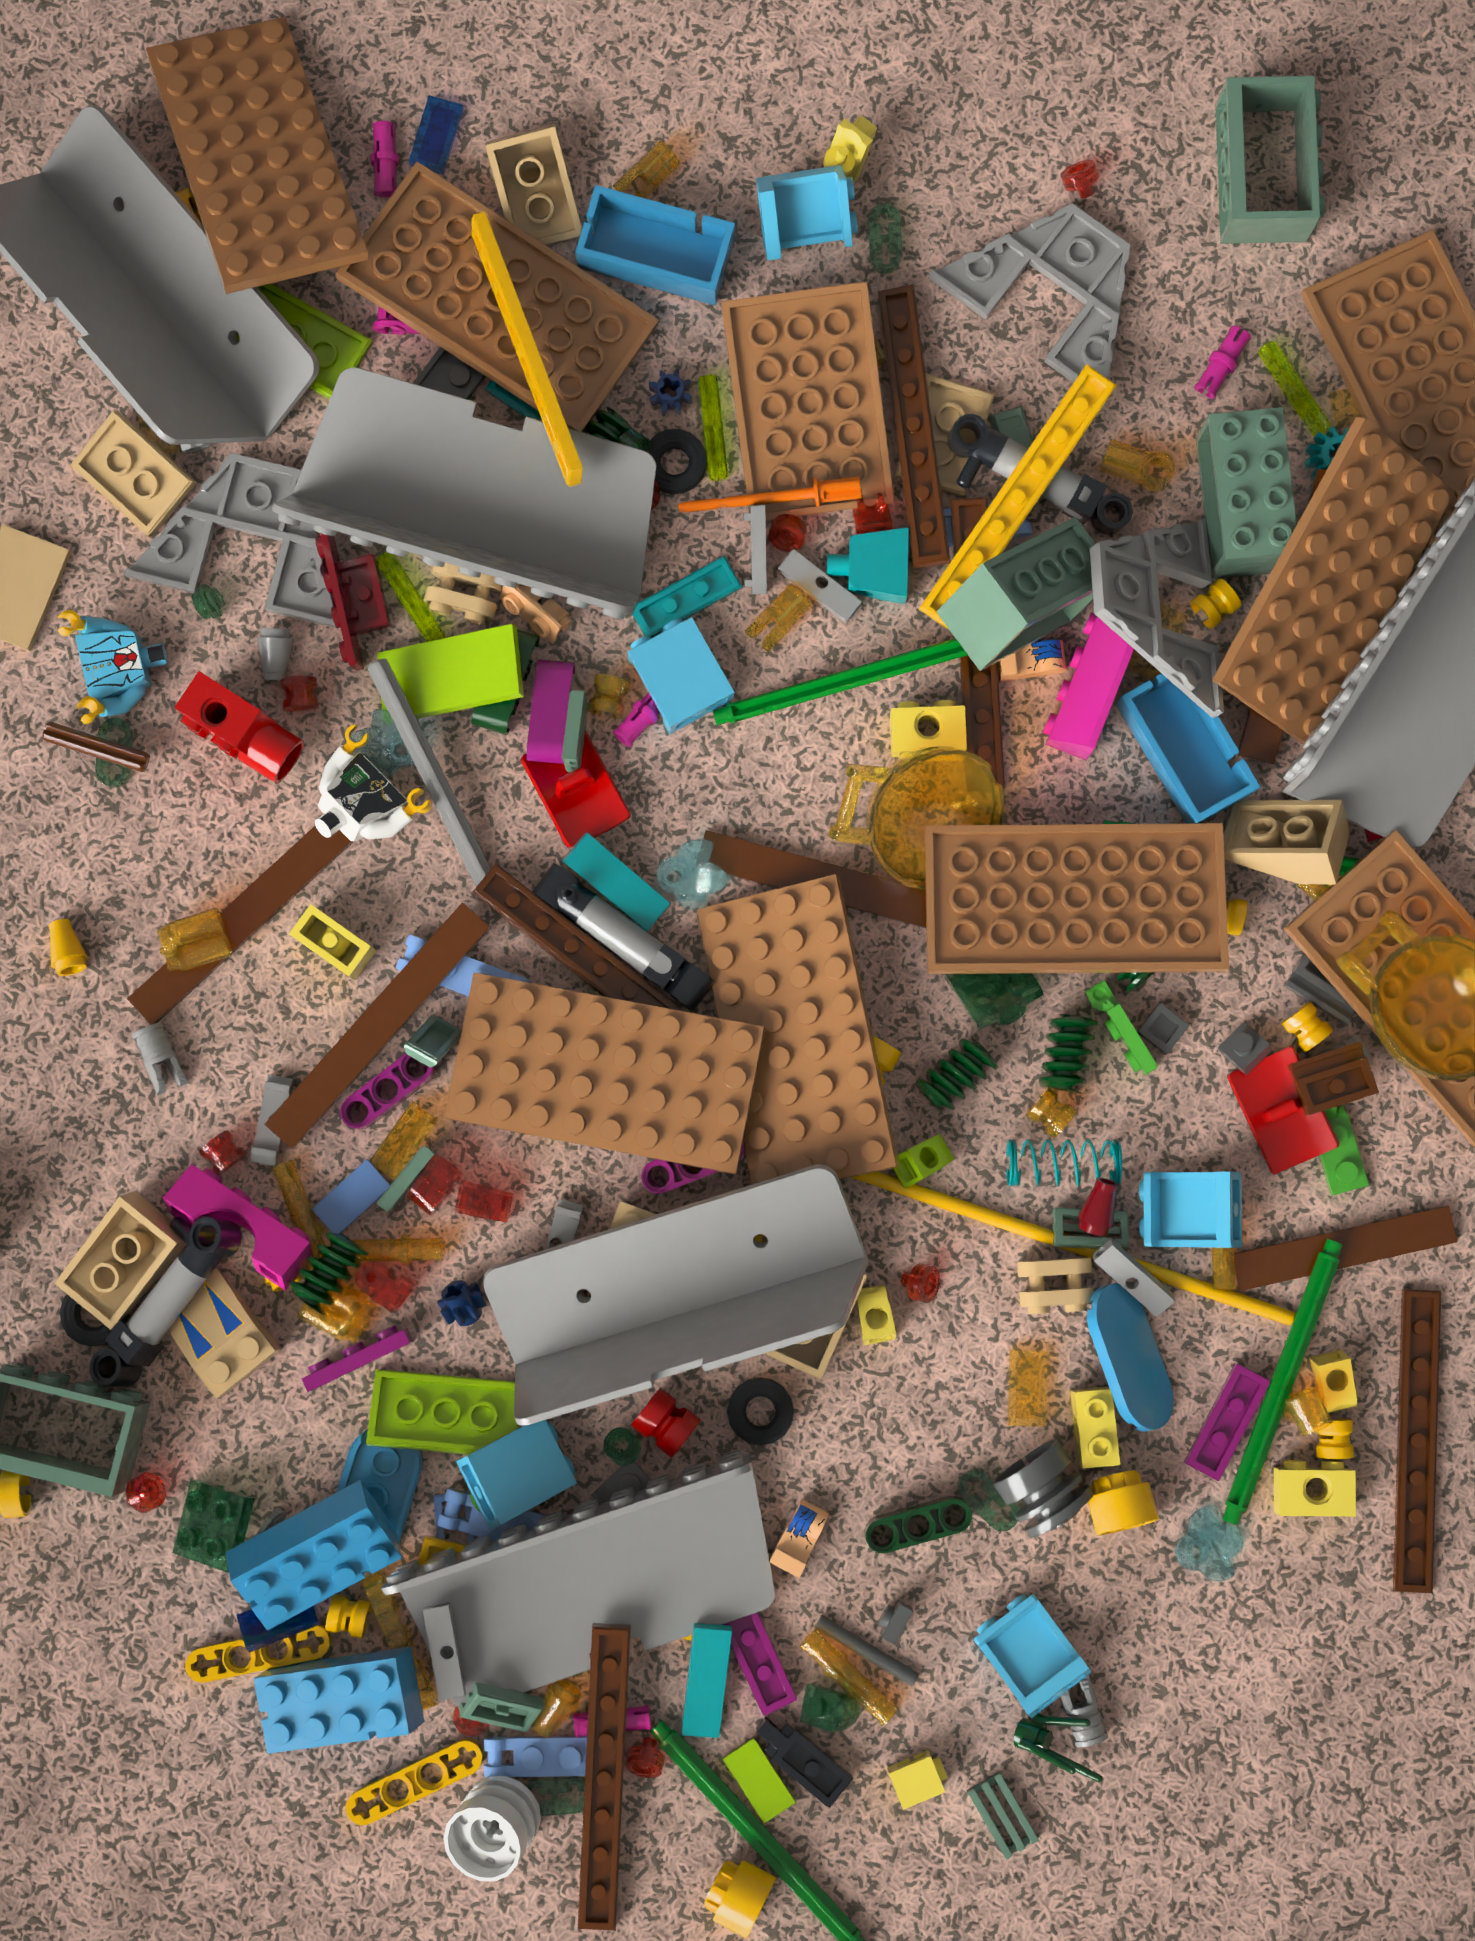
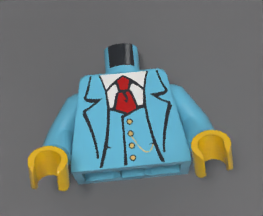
[57,610,168,724]

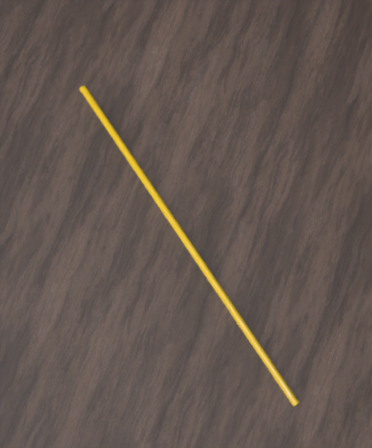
[850,1171,1295,1326]

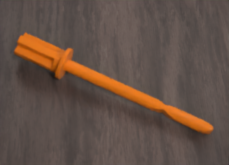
[677,476,862,512]

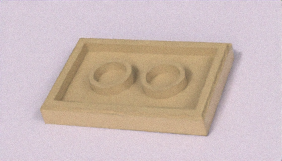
[895,374,995,498]
[70,409,197,537]
[0,524,72,651]

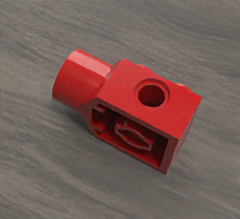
[174,671,304,784]

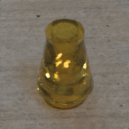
[531,1679,582,1738]

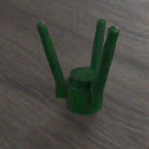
[1013,1713,1103,1782]

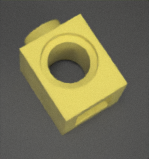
[887,1750,948,1810]

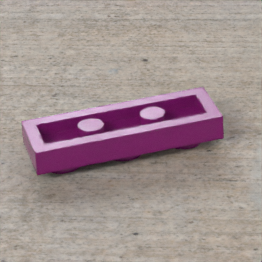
[301,1325,414,1392]
[1184,1363,1271,1481]
[722,1612,797,1716]

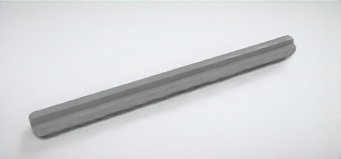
[367,658,491,887]

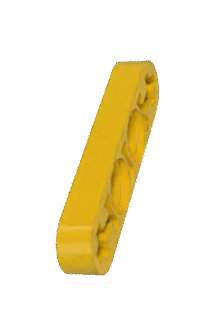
[185,1623,332,1683]
[346,1738,484,1825]

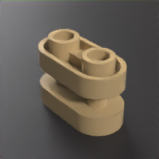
[423,563,503,626]
[1017,1257,1094,1314]

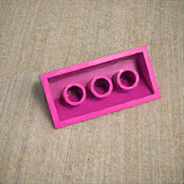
[1043,612,1134,761]

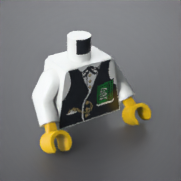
[315,724,432,841]

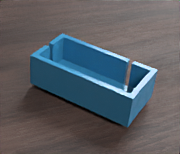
[575,185,735,306]
[1116,673,1260,824]
[226,1480,402,1631]
[254,1647,425,1754]

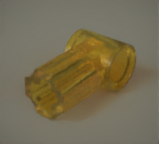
[1100,439,1175,492]
[1283,1387,1333,1436]

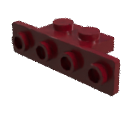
[315,533,391,671]

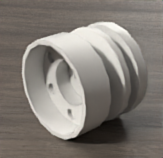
[444,1776,541,1881]

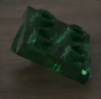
[944,973,1044,1031]
[172,1479,255,1573]

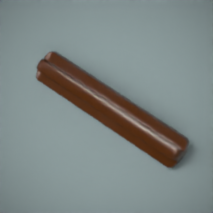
[42,722,150,772]

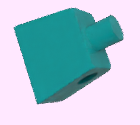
[827,528,909,604]

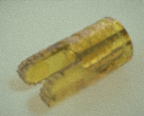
[613,140,680,199]
[745,584,813,653]

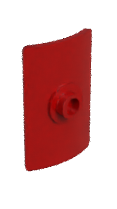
[520,730,631,848]
[1227,1046,1339,1175]

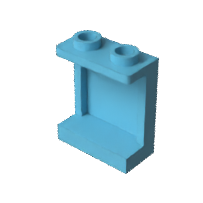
[756,165,858,261]
[627,617,735,735]
[1139,1172,1242,1248]
[456,1420,577,1529]
[973,1594,1092,1718]

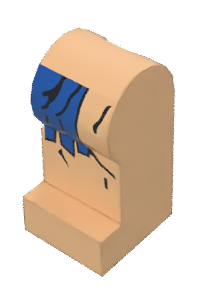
[997,640,1067,682]
[769,1499,829,1578]

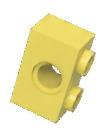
[890,700,967,757]
[289,904,377,981]
[1070,1387,1120,1469]
[1273,1460,1356,1517]

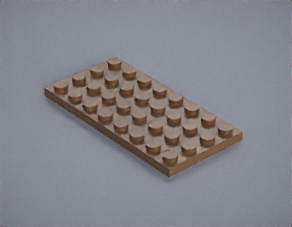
[146,17,368,294]
[336,162,659,432]
[1301,230,1475,549]
[1212,417,1455,744]
[925,823,1229,974]
[1283,830,1475,1148]
[697,874,900,1185]
[444,972,765,1175]

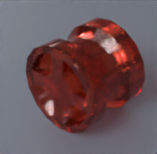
[280,676,319,712]
[199,1130,247,1176]

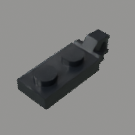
[756,1716,853,1808]

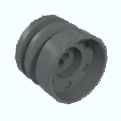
[992,1439,1094,1538]

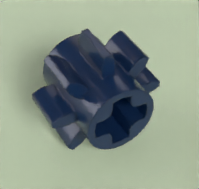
[649,369,692,416]
[437,1280,487,1326]

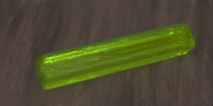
[1258,341,1331,437]
[698,374,728,481]
[376,552,446,642]

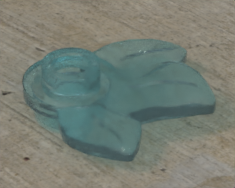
[351,709,414,779]
[656,839,730,911]
[1175,1505,1246,1582]

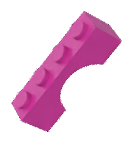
[163,1164,314,1291]

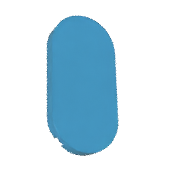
[1087,1283,1173,1432]
[337,1429,423,1573]

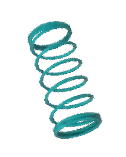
[1006,1139,1122,1187]

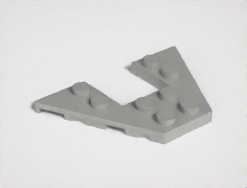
[928,203,1131,383]
[124,453,336,628]
[1090,518,1224,718]

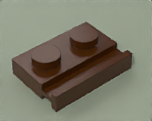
[1288,1041,1379,1117]

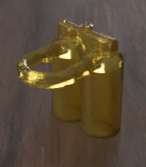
[157,907,232,971]
[297,1280,376,1343]

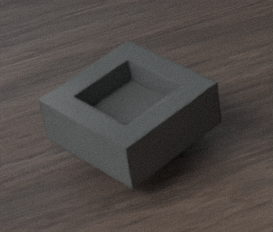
[1137,1002,1190,1055]
[1218,1022,1272,1075]
[878,1600,913,1645]

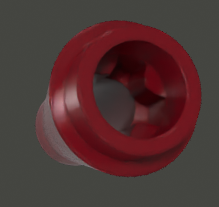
[1077,1177,1118,1236]

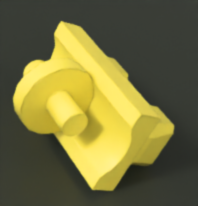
[823,116,877,184]

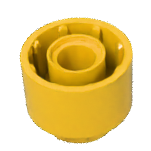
[1088,1470,1160,1536]
[704,1859,777,1939]

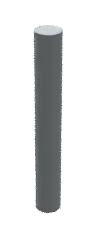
[814,1615,919,1687]

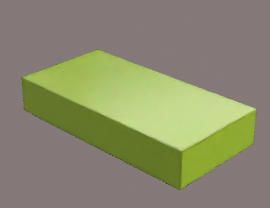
[723,1736,796,1824]

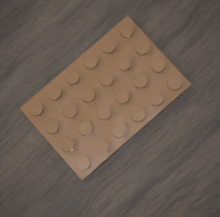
[721,282,894,521]

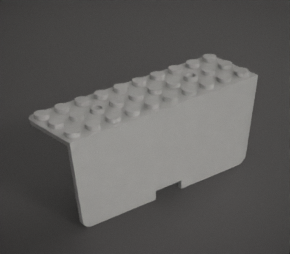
[0,105,319,445]
[272,367,657,619]
[1282,478,1475,848]
[483,1164,869,1426]
[381,1450,775,1707]

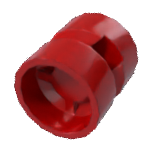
[630,1387,701,1458]

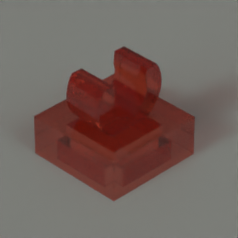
[852,493,892,535]

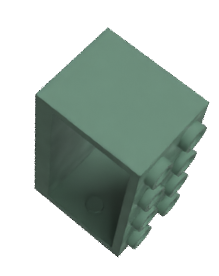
[1215,76,1325,244]
[1195,407,1297,579]
[937,517,1096,671]
[0,1362,151,1497]

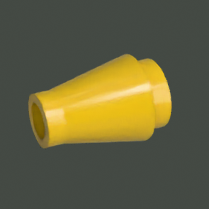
[48,919,88,976]

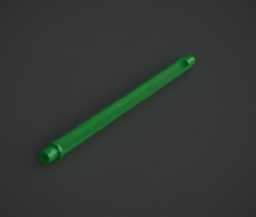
[713,638,968,726]
[1222,1239,1343,1526]
[649,1719,865,1941]

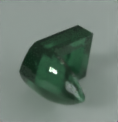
[799,1684,862,1732]

